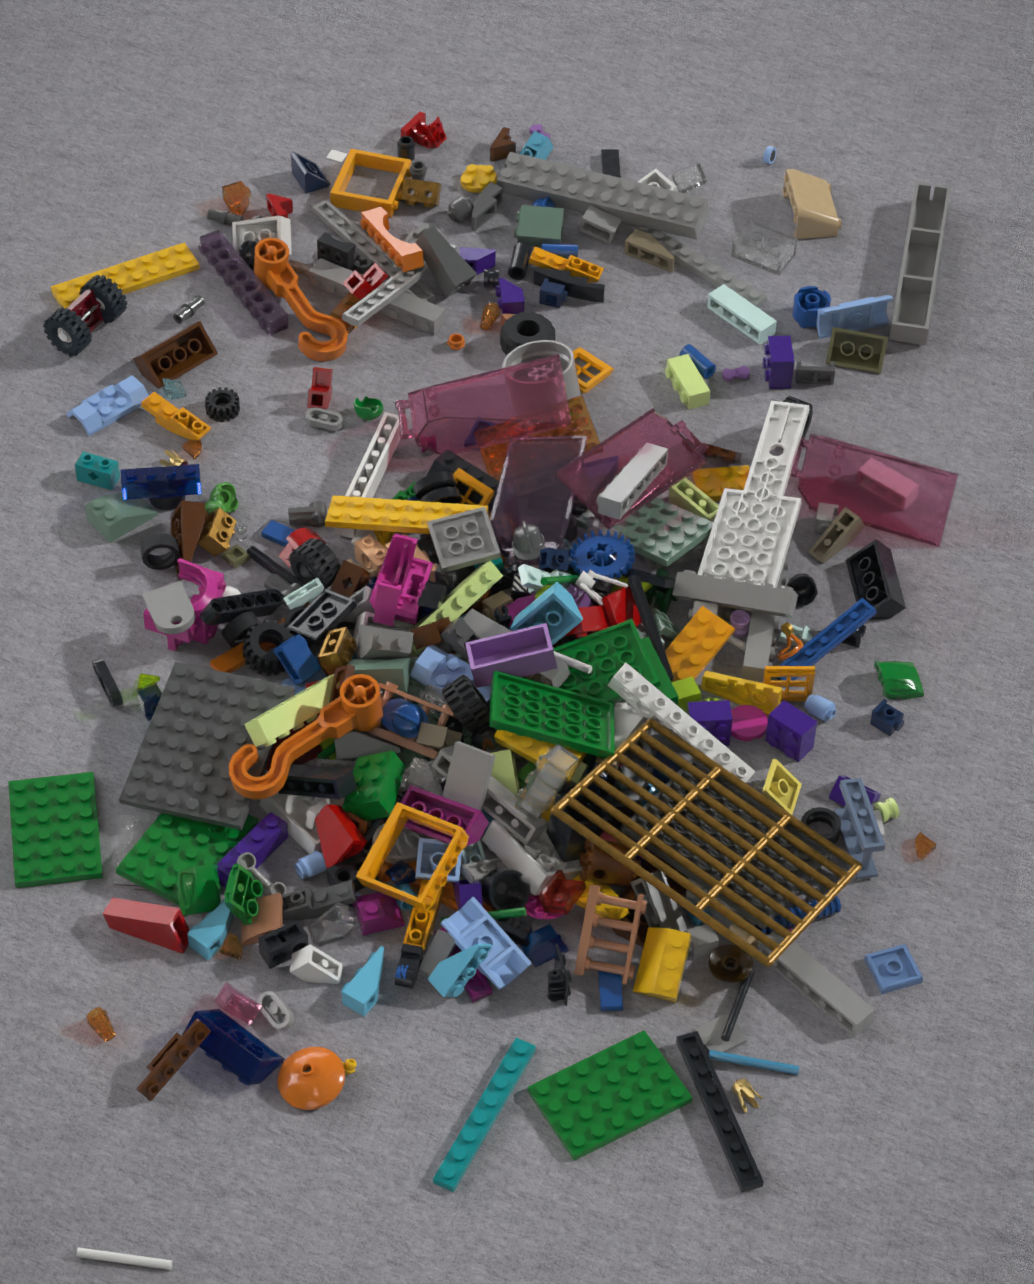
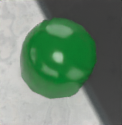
[353,396,384,421]

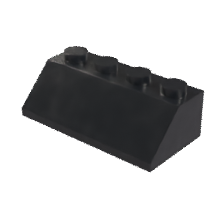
[426,449,506,515]
[846,539,906,620]

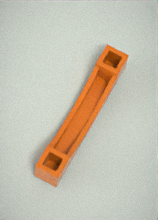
[360,207,424,272]

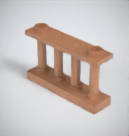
[365,681,457,760]
[574,884,647,984]

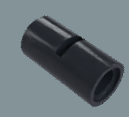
[508,243,532,280]

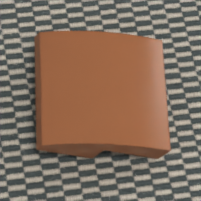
[241,893,283,946]

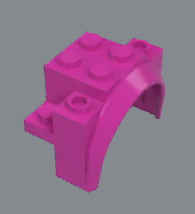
[369,534,433,626]
[143,558,226,652]

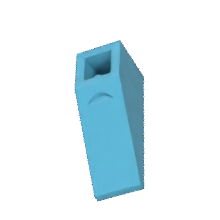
[519,131,554,160]
[188,899,234,960]
[428,944,492,997]
[341,946,384,1017]

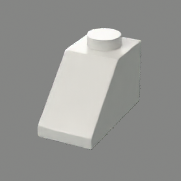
[290,944,342,984]

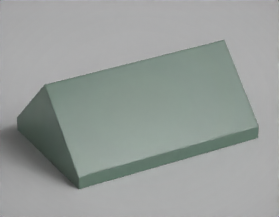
[348,658,411,698]

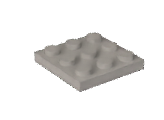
[427,507,501,573]

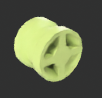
[874,798,899,823]

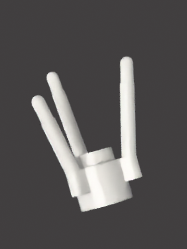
[575,570,628,606]

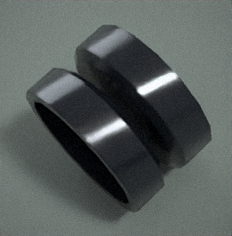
[413,471,462,504]

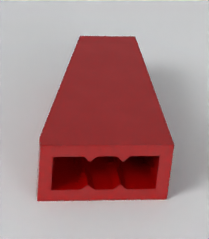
[103,897,190,954]

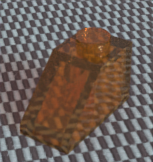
[222,180,251,216]

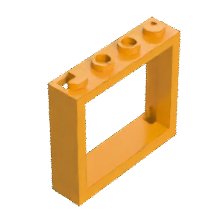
[330,149,412,218]
[356,802,469,912]

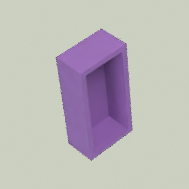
[465,623,557,688]

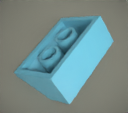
[511,582,583,645]

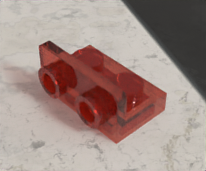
[539,870,587,915]

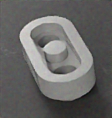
[306,408,343,431]
[258,991,294,1030]

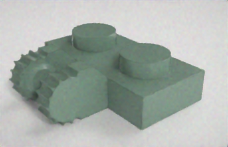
[651,608,681,642]

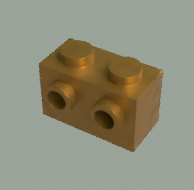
[402,178,442,208]
[197,508,237,557]
[318,627,357,676]

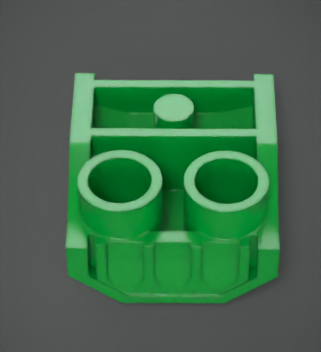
[874,661,924,699]
[225,863,263,925]
[176,864,221,917]

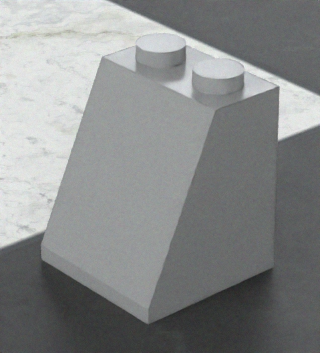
[355,624,414,660]

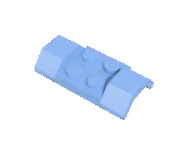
[816,295,893,339]
[67,375,149,436]
[410,645,491,703]
[440,897,531,990]

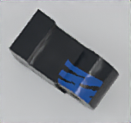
[395,943,423,989]

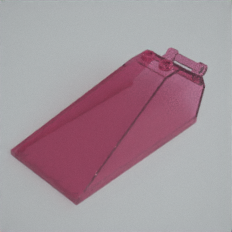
[395,354,572,455]
[556,408,709,530]
[790,433,959,547]

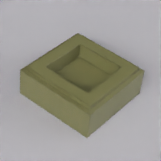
[222,544,250,569]

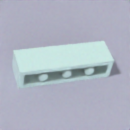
[707,284,777,344]

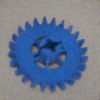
[569,529,635,582]

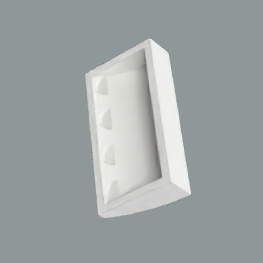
[259,792,322,854]

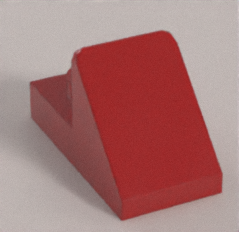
[266,193,293,218]

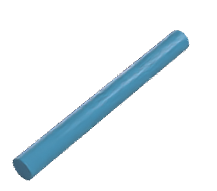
[708,1050,799,1075]

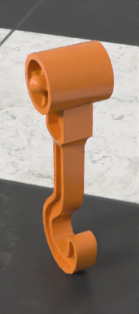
[253,238,348,362]
[229,674,383,800]

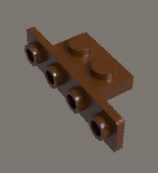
[137,1019,211,1101]

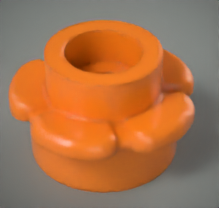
[447,333,465,350]

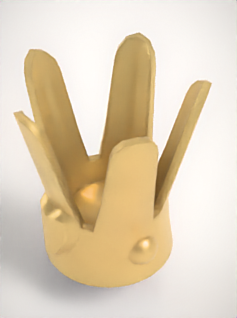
[159,449,188,474]
[732,1079,763,1113]

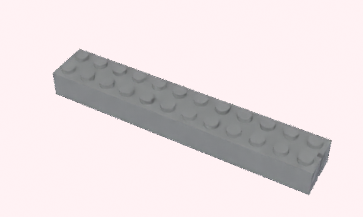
[497,152,710,240]
[889,182,951,345]

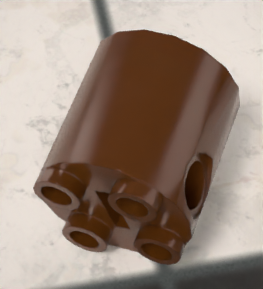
[579,839,641,888]

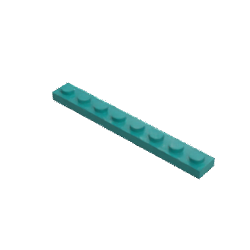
[433,1037,536,1192]

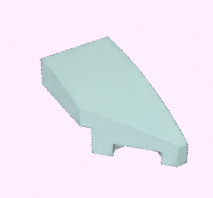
[778,622,812,646]

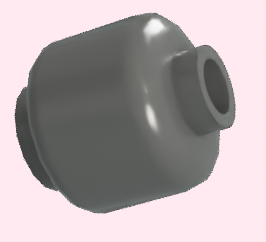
[447,196,474,223]

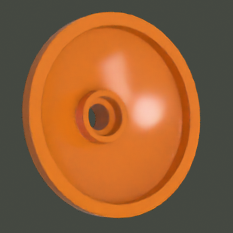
[277,1046,345,1110]

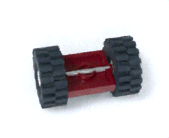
[43,275,127,357]

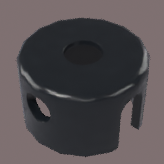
[481,867,530,910]

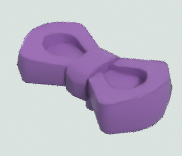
[529,124,551,139]
[722,365,750,382]

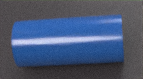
[542,244,578,259]
[679,344,716,379]

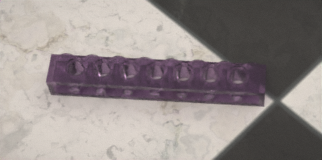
[199,230,288,336]

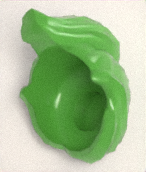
[205,482,239,514]

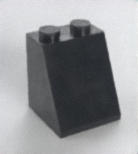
[546,789,612,862]

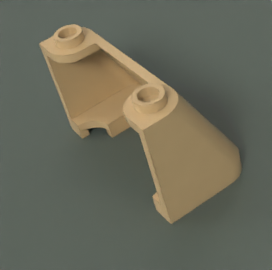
[783,169,841,239]

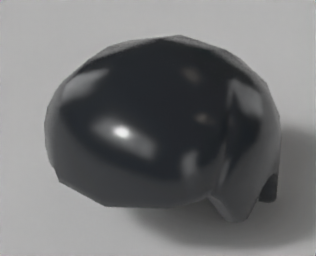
[786,573,818,606]

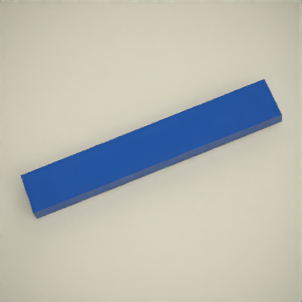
[776,598,877,681]

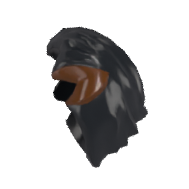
[471,722,501,751]

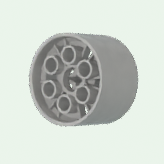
[502,340,581,422]

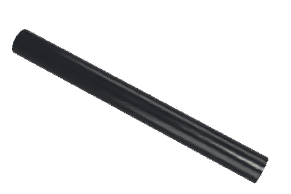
[721,970,754,1042]

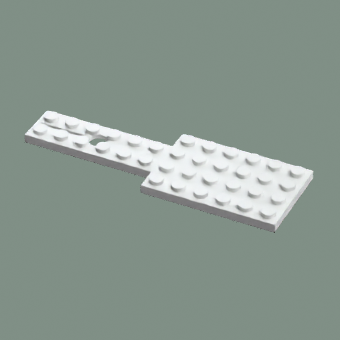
[697,401,809,588]

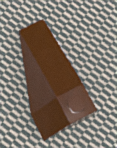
[170,500,207,581]

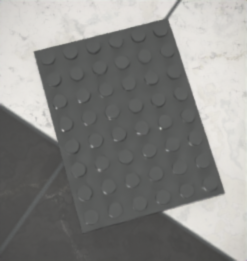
[119,662,295,831]
[622,758,832,930]

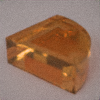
[182,439,202,460]
[915,832,937,860]
[220,932,243,960]

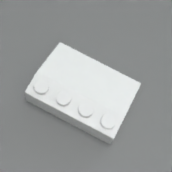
[482,820,583,896]

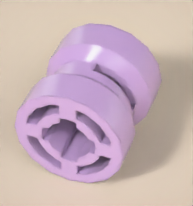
[730,610,750,638]

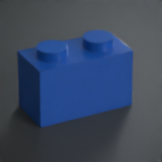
[273,634,322,684]

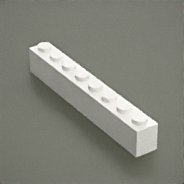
[335,412,403,538]

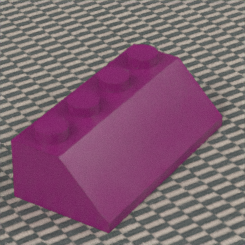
[400,785,489,847]

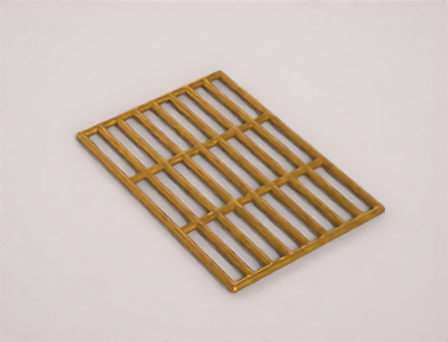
[551,718,863,967]

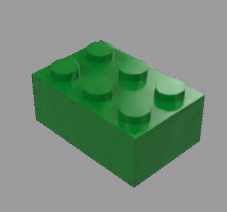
[342,750,405,821]

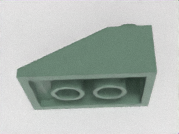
[85,491,158,543]

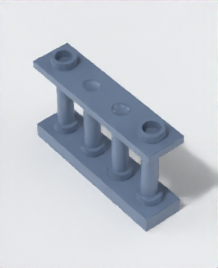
[834,778,885,879]

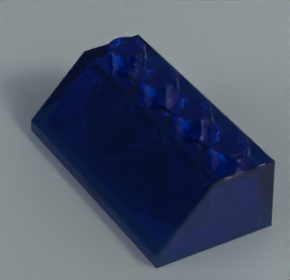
[121,464,202,500]
[183,1009,285,1085]

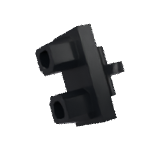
[493,917,532,948]

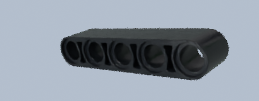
[200,589,284,625]

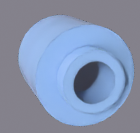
[804,694,837,722]
[294,851,327,879]

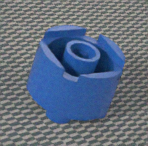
[792,286,831,328]

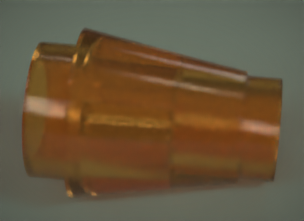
[480,303,501,331]
[86,1007,116,1042]

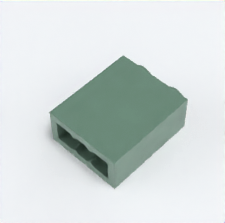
[514,205,564,247]

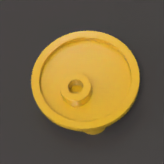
[460,164,497,193]

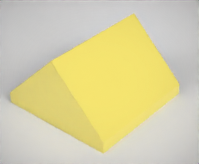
[762,758,802,815]

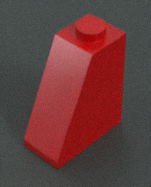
[315,804,367,869]

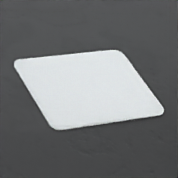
[326,150,347,162]

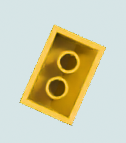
[633,927,692,1002]

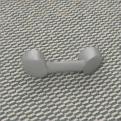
[237,852,287,896]

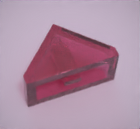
[214,982,262,1025]

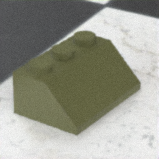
[826,327,888,373]

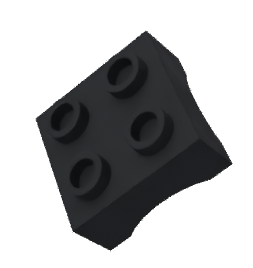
[317,232,356,271]

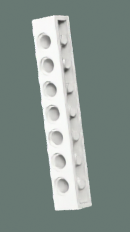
[608,663,755,786]

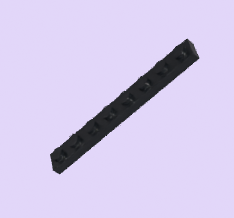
[676,1031,764,1193]

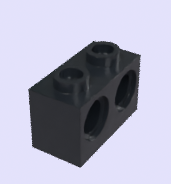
[327,851,378,892]
[258,920,309,969]

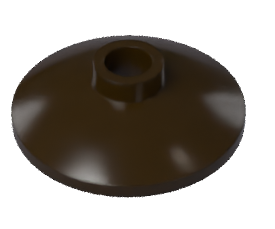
[708,945,753,983]

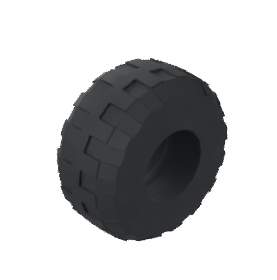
[500,312,556,355]

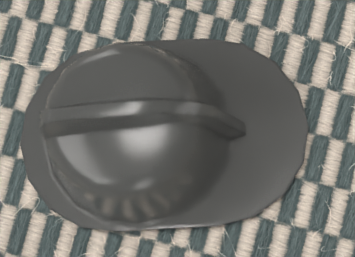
[512,521,545,561]

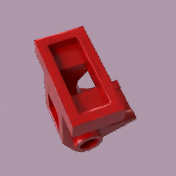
[401,111,447,148]

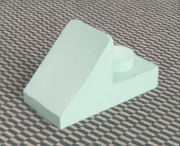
[284,578,324,610]

